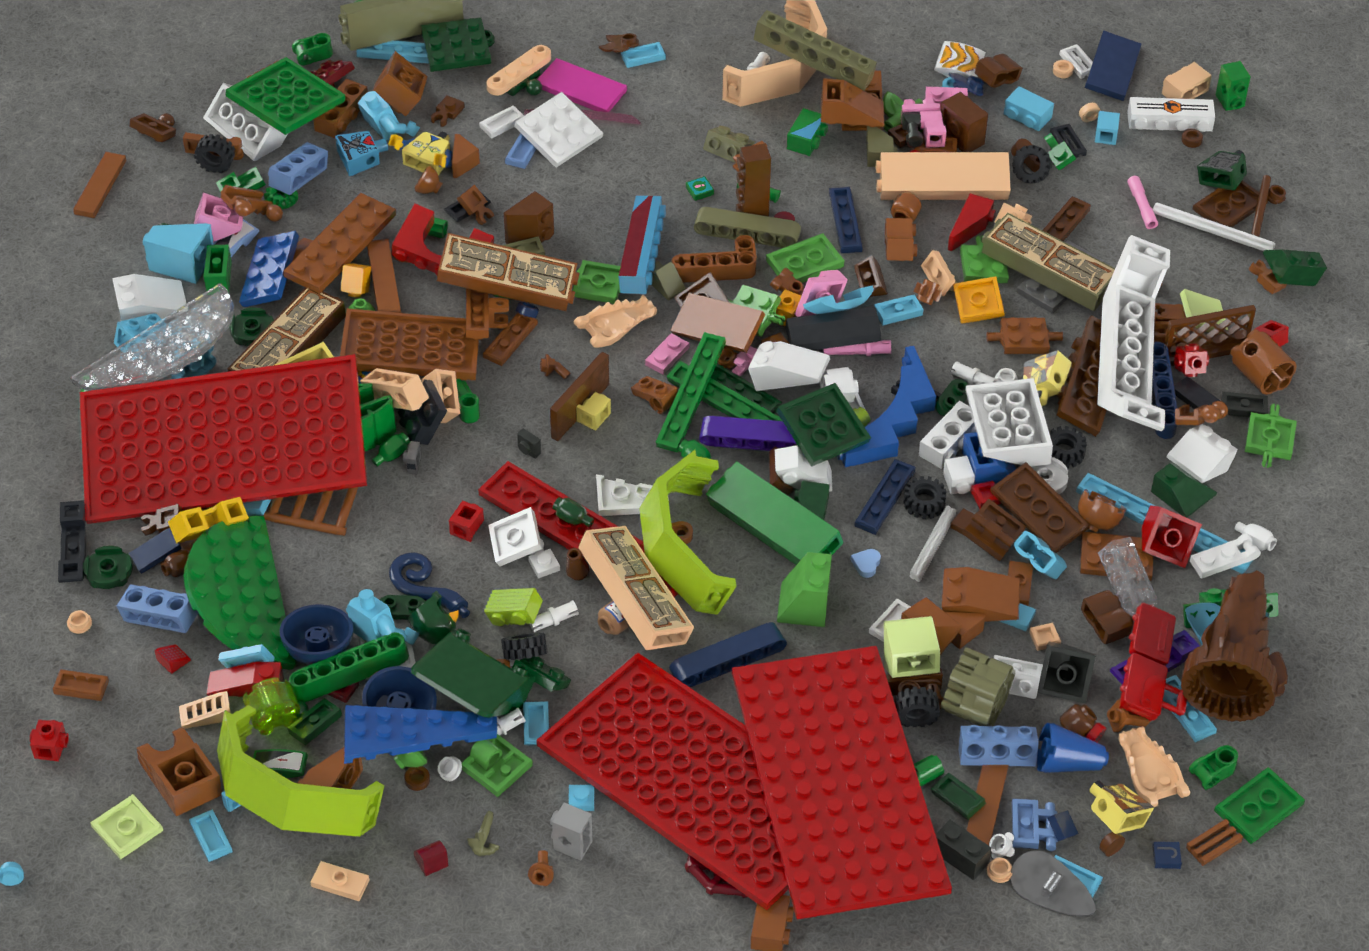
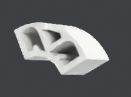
[820,367,859,403]
[775,445,832,492]

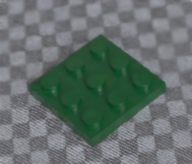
[421,17,491,72]
[776,383,871,467]

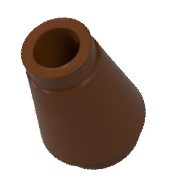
[566,548,589,580]

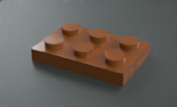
[1080,532,1153,581]

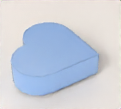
[851,549,881,578]

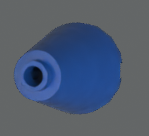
[1036,723,1109,773]

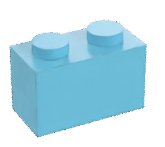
[1004,86,1054,131]

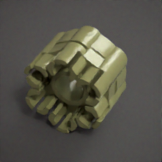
[941,647,1016,726]

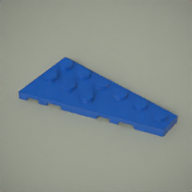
[344,705,497,764]

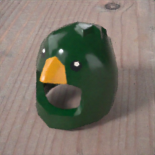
[408,590,459,645]

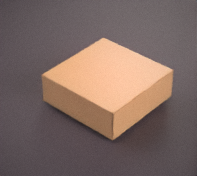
[1029,623,1061,651]

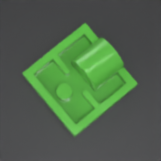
[462,734,533,797]

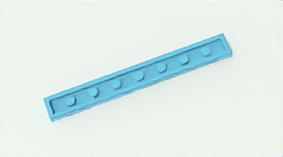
[1076,473,1253,574]

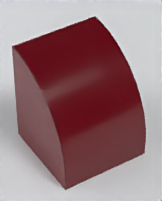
[414,840,448,876]

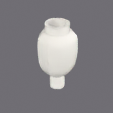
[1235,522,1277,551]

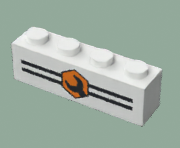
[1128,97,1215,132]

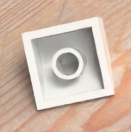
[1167,424,1238,483]

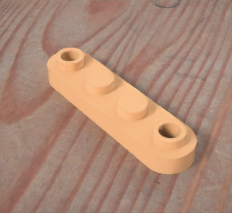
[487,45,551,96]

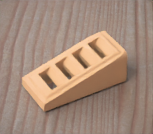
[179,691,231,729]

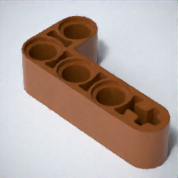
[672,235,757,283]

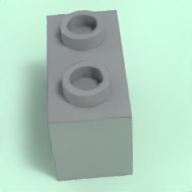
[550,803,593,861]

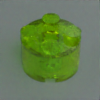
[243,678,300,735]

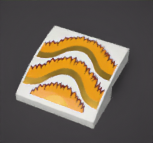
[934,41,986,79]

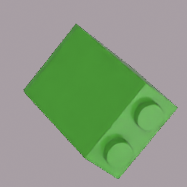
[777,552,832,627]

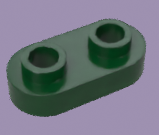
[935,379,968,417]
[380,595,425,620]

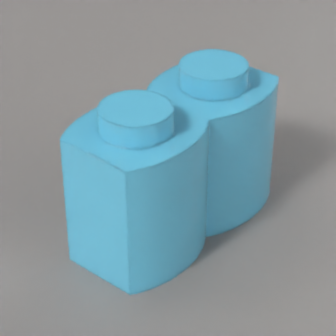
[1014,531,1067,579]

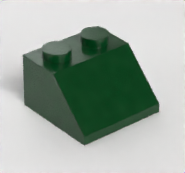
[1263,249,1327,286]

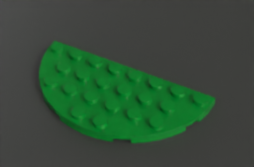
[184,516,296,670]

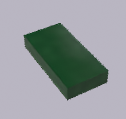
[931,773,986,820]

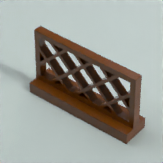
[1164,305,1256,366]

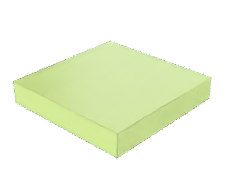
[1180,289,1228,334]
[90,794,163,859]

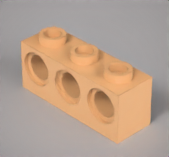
[360,368,429,411]

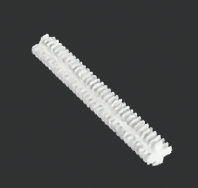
[910,505,957,582]

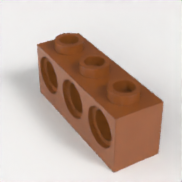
[313,79,368,138]

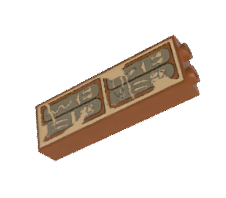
[437,233,580,311]

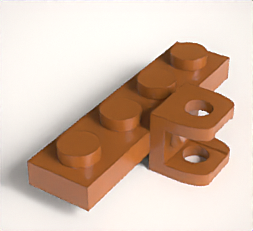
[466,288,509,340]

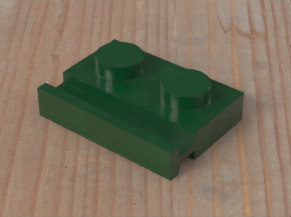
[512,657,572,692]

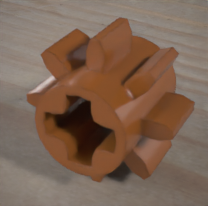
[913,279,943,305]

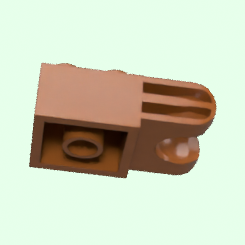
[137,727,222,816]

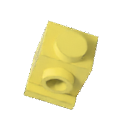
[576,392,611,431]

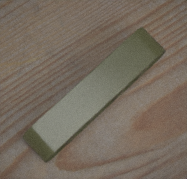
[693,207,801,248]

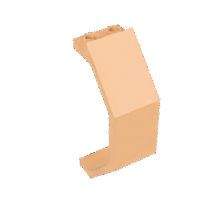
[723,0,827,107]

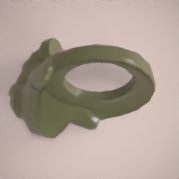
[467,811,500,857]

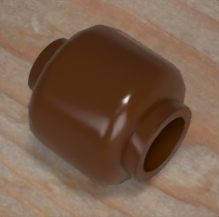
[1060,704,1097,737]

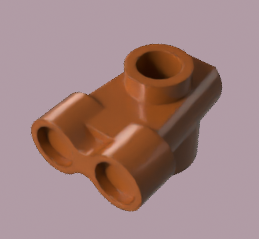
[770,267,805,296]

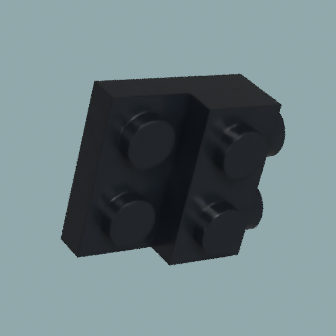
[398,379,447,445]

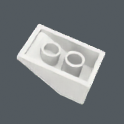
[112,274,189,321]
[748,341,830,391]

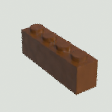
[736,143,771,217]

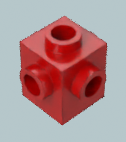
[1174,343,1209,377]
[30,720,69,762]

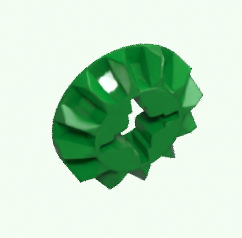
[264,187,298,209]

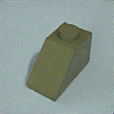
[866,126,897,167]

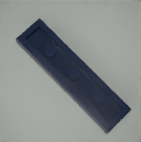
[829,187,863,254]
[854,459,916,535]

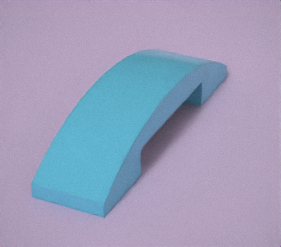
[803,286,874,314]

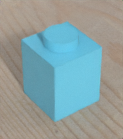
[1095,111,1120,145]

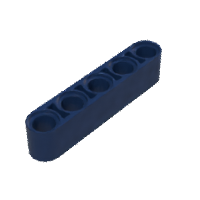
[1151,342,1177,439]
[669,622,787,688]

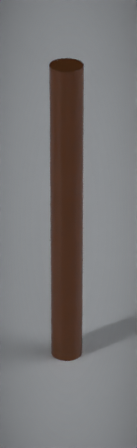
[1251,175,1271,237]

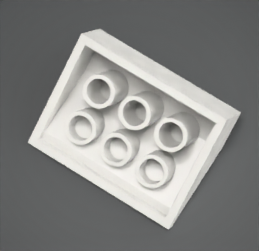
[966,378,1053,466]

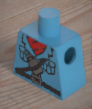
[335,131,388,176]

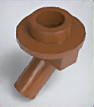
[540,354,571,380]
[528,850,554,886]

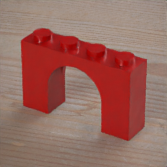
[392,203,494,275]

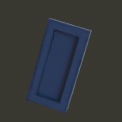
[129,528,182,574]

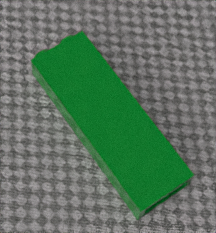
[706,461,844,565]

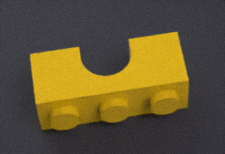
[168,497,249,544]

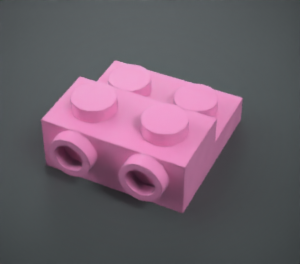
[795,270,848,317]

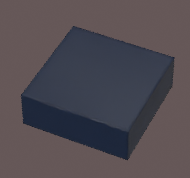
[1048,810,1079,842]

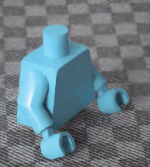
[358,91,420,140]
[346,589,419,645]

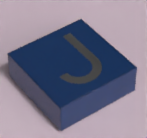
[1152,842,1182,869]

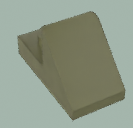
[651,261,686,301]

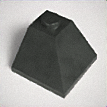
[1037,641,1096,704]

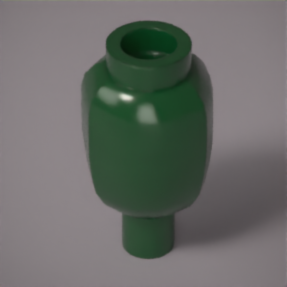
[552,497,594,527]

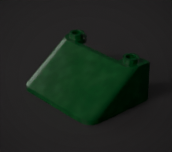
[411,629,536,718]

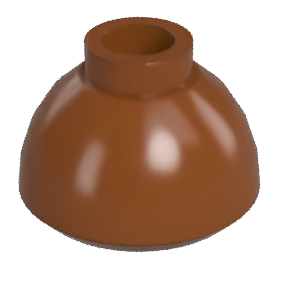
[414,166,442,194]

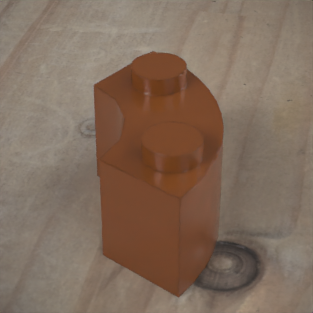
[885,218,917,261]

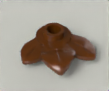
[599,33,639,53]

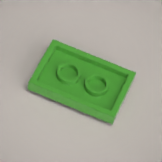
[766,233,845,283]

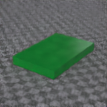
[1214,767,1305,844]

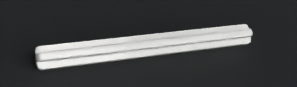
[1153,203,1275,251]

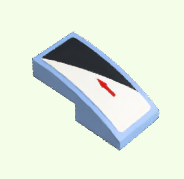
[214,219,259,257]

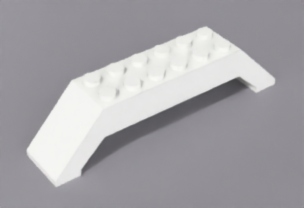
[1097,235,1170,431]

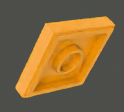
[953,276,1005,323]

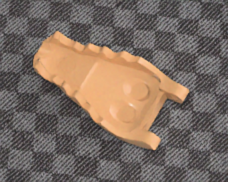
[574,295,657,348]
[1118,726,1190,807]

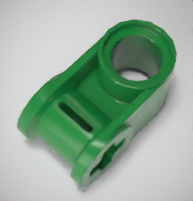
[292,33,333,66]
[1189,745,1238,790]

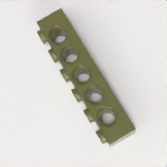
[753,10,877,91]

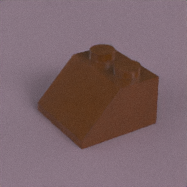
[504,191,554,244]

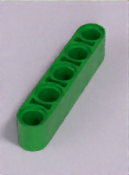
[289,632,409,702]

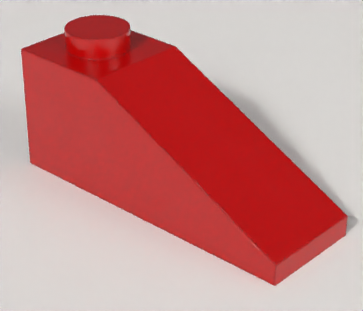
[948,193,996,251]
[207,661,284,698]

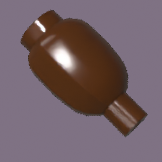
[161,550,190,577]

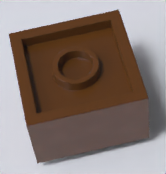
[941,91,988,152]

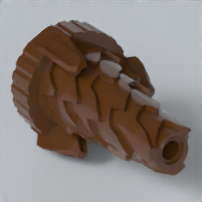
[1181,570,1288,722]

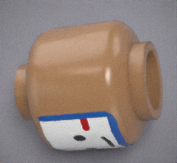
[598,600,630,635]

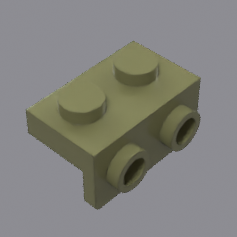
[703,125,755,163]

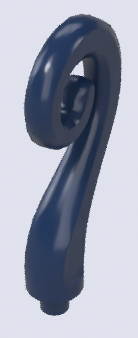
[389,552,470,618]

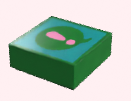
[686,176,714,201]

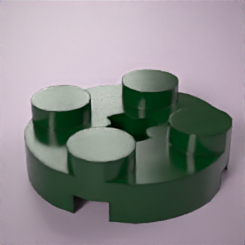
[229,307,274,346]
[83,545,133,589]

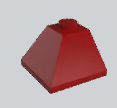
[1142,505,1202,568]

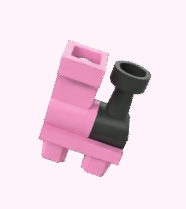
[901,98,946,148]

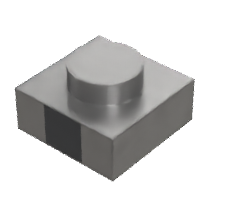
[403,441,421,474]

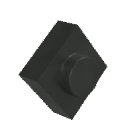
[517,428,541,459]

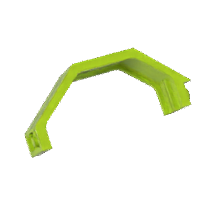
[639,450,737,615]
[217,705,385,837]

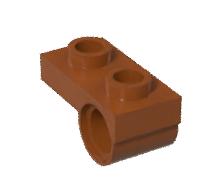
[631,376,678,414]

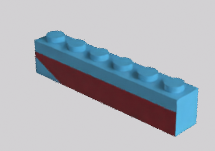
[619,196,666,294]

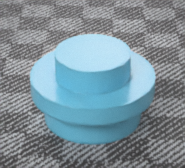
[0,862,24,886]

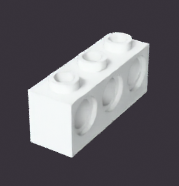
[919,401,977,469]

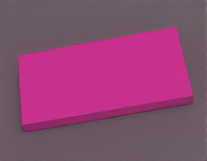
[537,58,627,115]

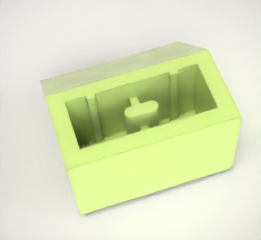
[884,616,940,678]

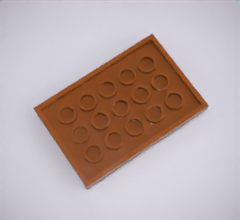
[340,308,479,380]

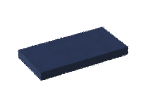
[1084,30,1142,101]

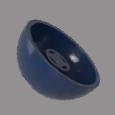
[280,604,353,665]
[362,666,437,710]

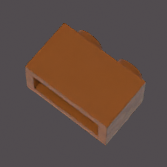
[751,895,794,951]

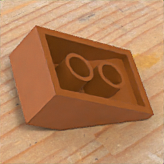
[373,51,428,117]
[942,567,1020,622]
[297,747,363,789]

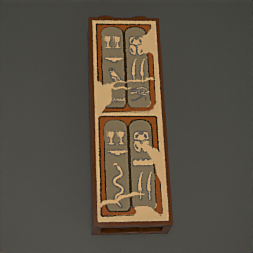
[227,288,346,372]

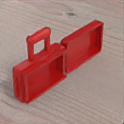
[1119,602,1187,721]

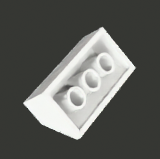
[203,83,288,161]

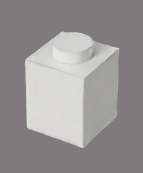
[943,456,975,494]

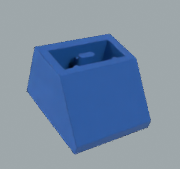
[962,432,1016,485]

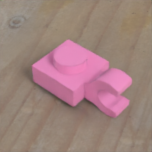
[732,346,757,376]

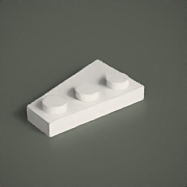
[596,474,669,516]

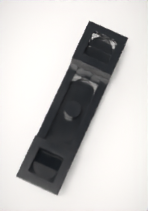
[58,500,86,583]

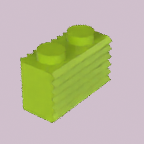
[484,588,543,626]

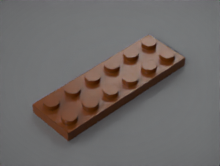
[283,193,396,294]

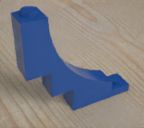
[837,346,936,468]

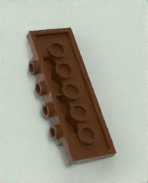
[1055,315,1107,437]

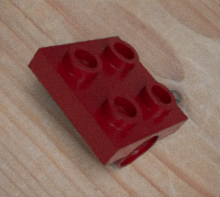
[310,60,355,88]

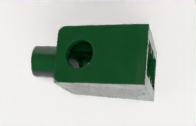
[1197,150,1247,191]

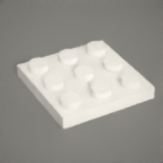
[514,92,603,168]

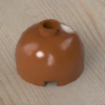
[1078,489,1127,532]

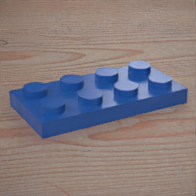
[239,231,299,307]

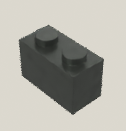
[935,819,991,880]

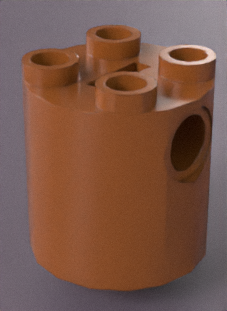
[1230,329,1297,395]

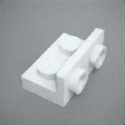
[994,655,1043,699]

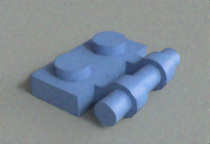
[1012,799,1058,851]

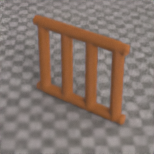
[263,487,358,536]

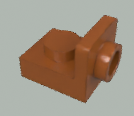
[1107,698,1151,733]

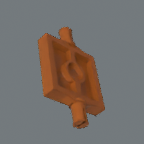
[986,317,1063,354]

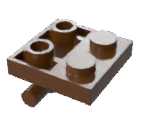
[962,499,1027,562]

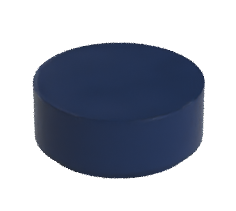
[516,302,539,318]

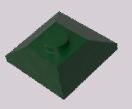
[1151,463,1217,518]

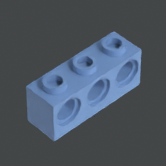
[268,142,328,195]
[117,584,198,633]
[958,725,1039,766]

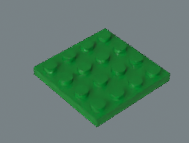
[226,57,346,135]

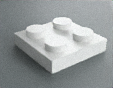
[488,507,542,567]

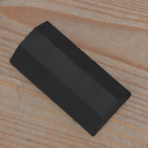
[786,306,881,350]

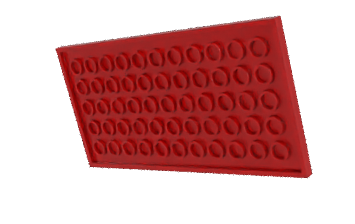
[80,354,367,524]
[732,646,952,920]
[537,652,789,910]

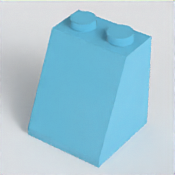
[143,223,214,284]

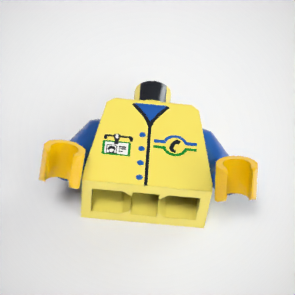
[388,131,453,176]

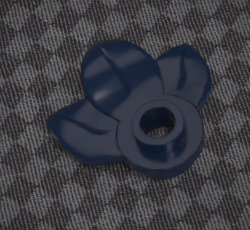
[948,73,984,96]

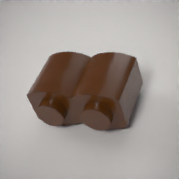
[974,54,1023,88]
[1081,590,1133,645]

